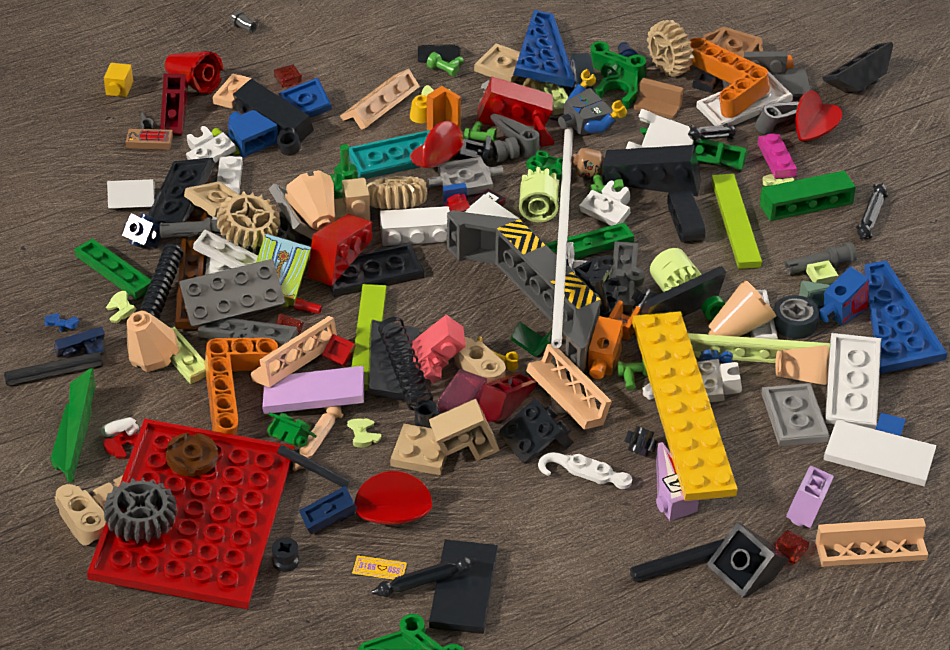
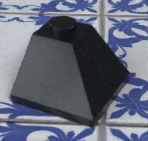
[706,522,789,598]

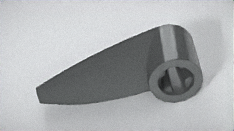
[755,102,799,134]
[490,114,540,159]

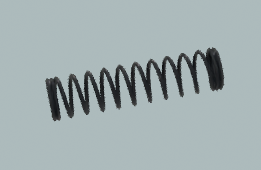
[378,317,433,411]

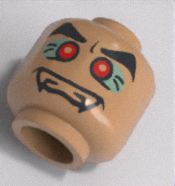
[571,148,604,179]

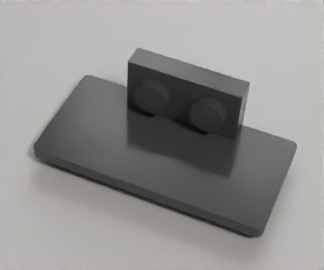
[722,51,810,98]
[180,259,285,327]

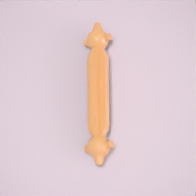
[292,406,344,471]

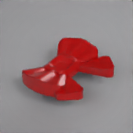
[103,430,138,459]

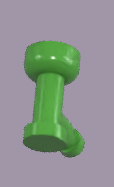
[427,52,464,77]
[464,121,497,145]
[591,175,624,194]
[617,359,648,391]

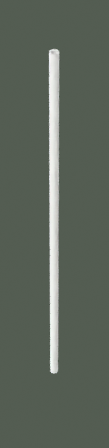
[551,127,573,348]

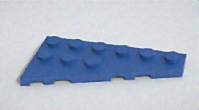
[513,10,575,87]
[864,260,947,374]

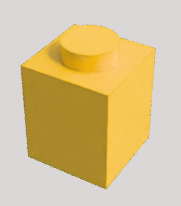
[104,63,133,97]

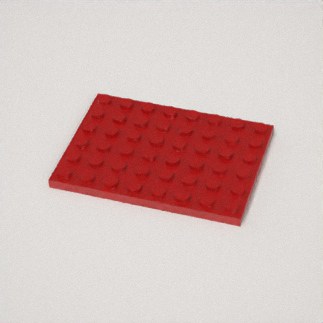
[87,418,295,609]

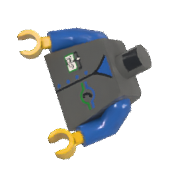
[558,69,627,135]

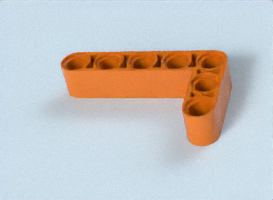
[689,37,770,118]
[205,338,278,435]

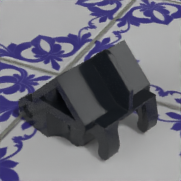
[574,256,621,318]

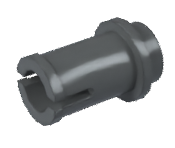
[231,11,258,33]

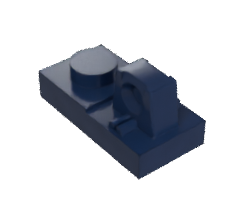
[54,326,105,357]
[299,486,357,534]

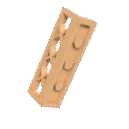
[340,68,420,130]
[251,316,337,387]
[526,344,612,429]
[815,518,928,567]

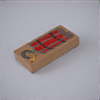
[126,129,173,150]

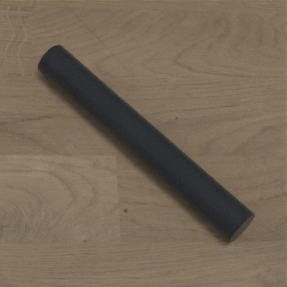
[277,444,350,487]

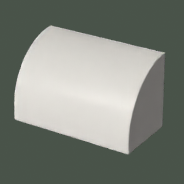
[107,179,155,209]

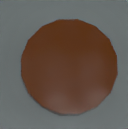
[166,433,218,477]

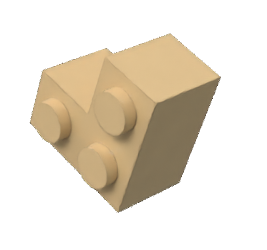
[334,178,370,222]
[429,399,500,461]

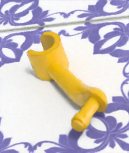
[477,336,518,371]

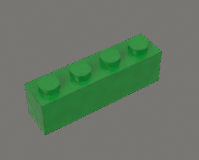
[759,170,856,221]

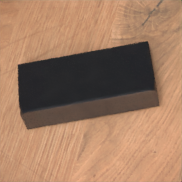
[417,44,460,63]

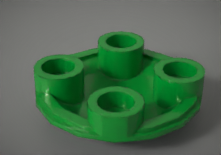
[526,150,563,180]

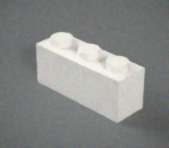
[380,206,450,246]

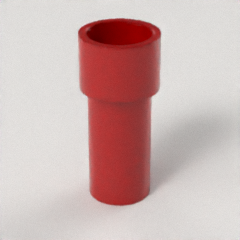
[294,298,322,315]

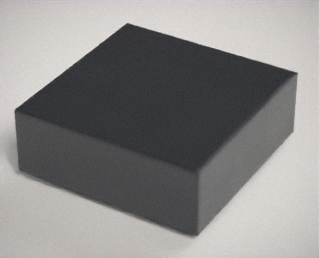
[692,71,720,93]

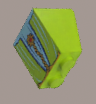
[256,234,311,307]

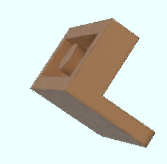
[634,78,684,119]

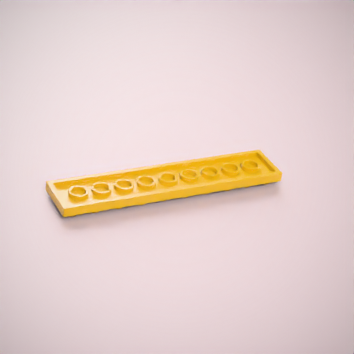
[632,312,737,501]

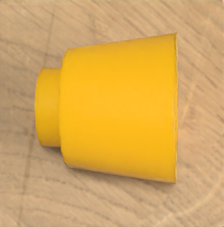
[410,95,427,124]

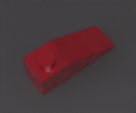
[160,73,188,135]
[479,372,538,422]

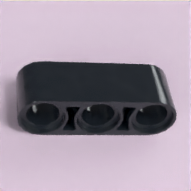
[667,191,706,242]

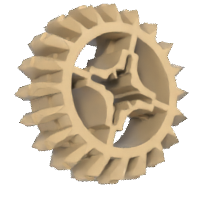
[647,20,694,77]
[367,176,428,210]
[217,191,280,250]

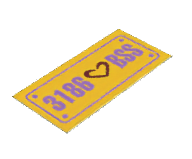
[352,555,407,580]

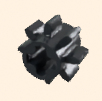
[631,287,658,313]
[624,426,658,457]

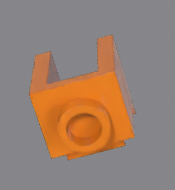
[608,300,641,341]

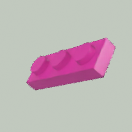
[758,134,797,178]

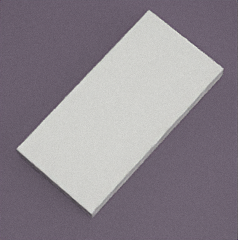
[697,72,793,126]
[825,333,881,429]
[824,420,936,487]

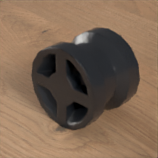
[272,538,299,572]

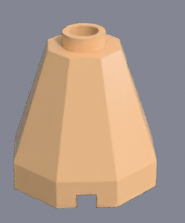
[285,170,335,230]
[127,310,179,372]

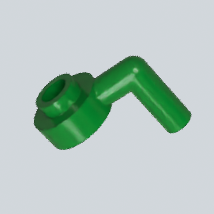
[701,296,725,321]

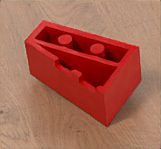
[477,76,553,126]
[307,214,373,286]

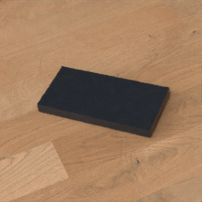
[148,157,215,225]
[329,243,424,297]
[641,266,727,317]
[368,320,419,402]
[429,539,498,634]

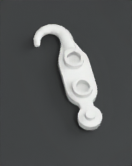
[538,452,632,489]

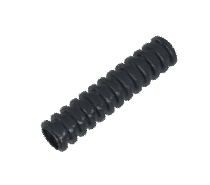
[140,244,184,320]

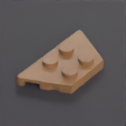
[703,26,763,58]

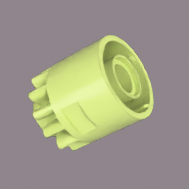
[519,167,559,222]
[650,248,702,292]

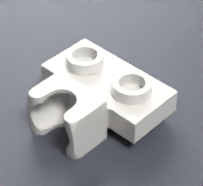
[186,126,236,163]
[579,181,631,226]
[697,359,742,402]

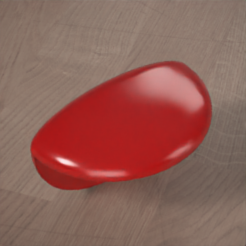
[796,90,843,141]
[410,121,464,168]
[354,471,432,525]

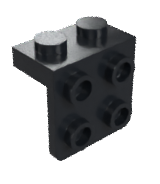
[499,398,574,464]

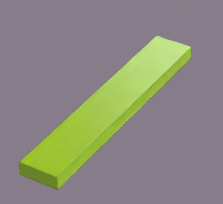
[711,174,762,269]
[352,284,386,391]

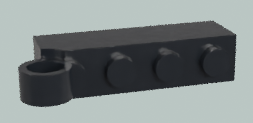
[233,79,314,156]

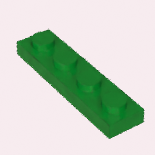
[545,222,634,259]
[74,238,151,300]

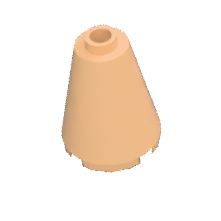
[708,280,776,337]

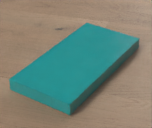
[349,130,430,179]

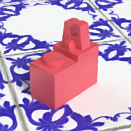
[411,315,466,384]

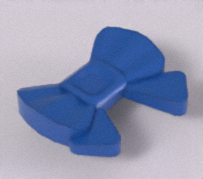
[45,313,79,331]
[699,349,733,364]

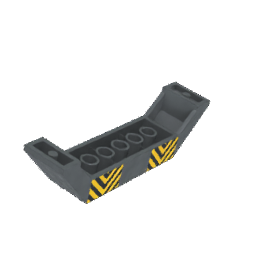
[447,211,601,384]

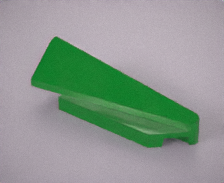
[640,127,749,170]
[51,368,96,483]

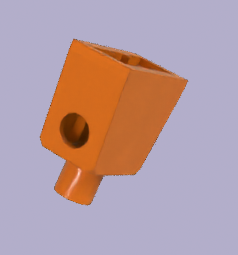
[588,316,623,379]

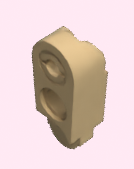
[453,337,506,391]
[55,484,106,545]

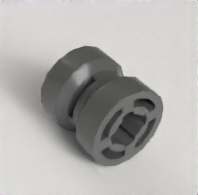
[491,137,520,163]

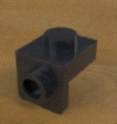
[458,136,494,164]

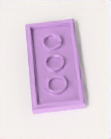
[262,366,364,414]

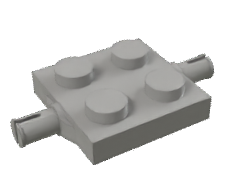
[427,157,503,195]

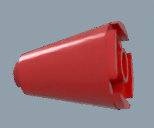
[165,51,223,94]

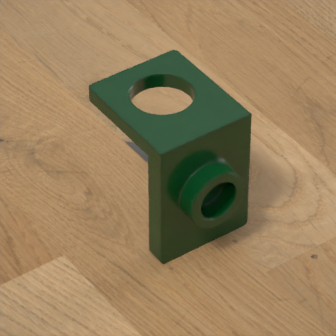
[510,322,552,357]

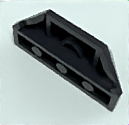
[822,42,893,94]

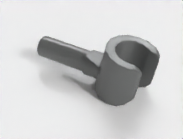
[140,112,154,129]

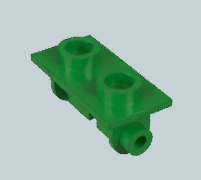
[267,412,317,448]

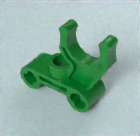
[591,41,646,109]
[357,614,464,650]

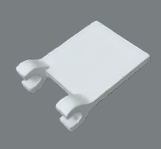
[626,109,694,149]

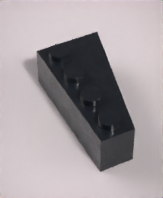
[602,145,701,197]

